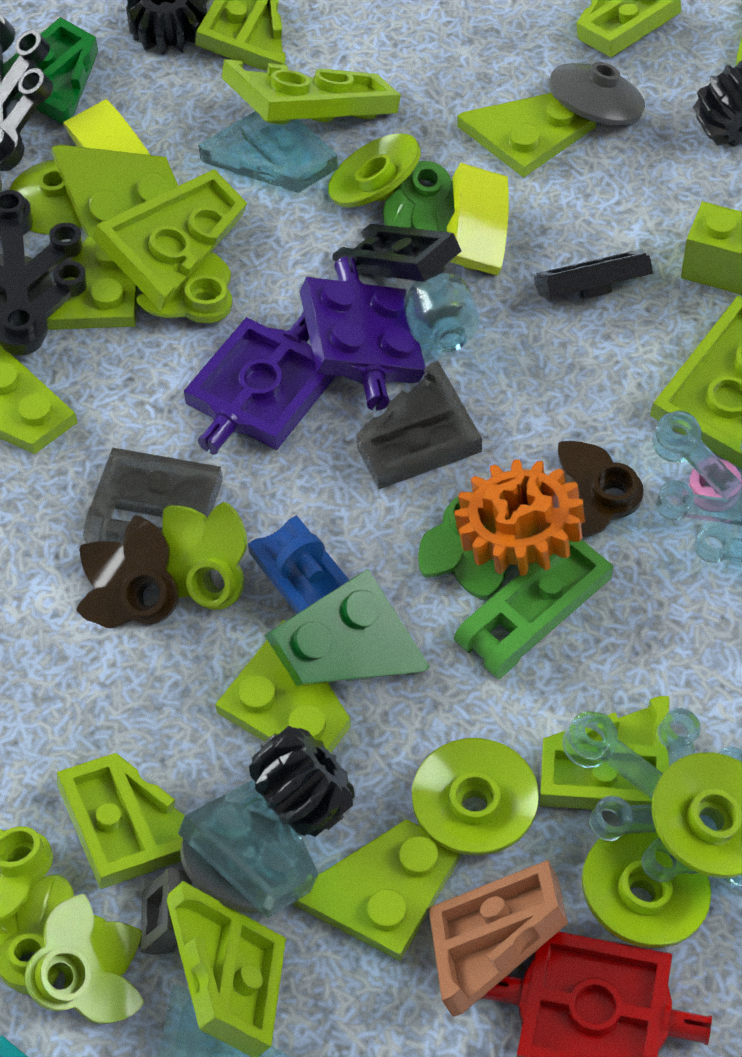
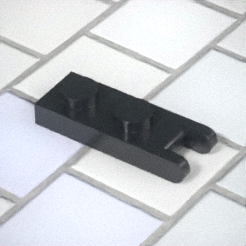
[332,224,462,283]

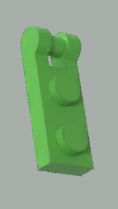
[454,539,614,679]

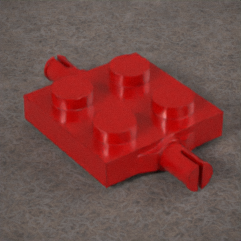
[480,931,712,1057]

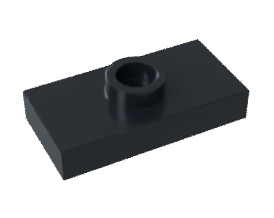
[534,251,653,298]

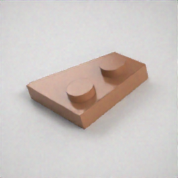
[429,860,568,1017]

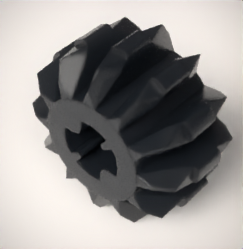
[126,0,207,55]
[693,61,742,147]
[248,726,355,837]

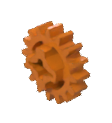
[455,459,585,576]

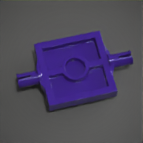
[299,257,427,411]
[184,311,336,455]

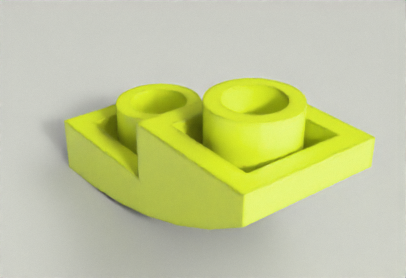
[63,99,150,155]
[447,162,509,276]

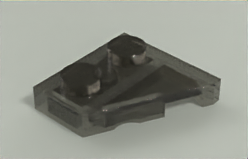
[356,361,482,490]

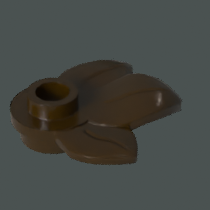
[558,441,644,537]
[76,515,179,628]

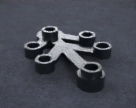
[0,13,53,171]
[0,190,87,356]

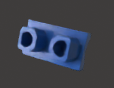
[248,515,349,614]

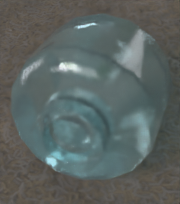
[404,273,480,353]

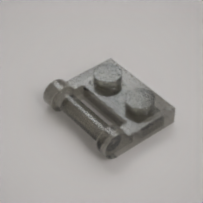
[83,447,223,544]

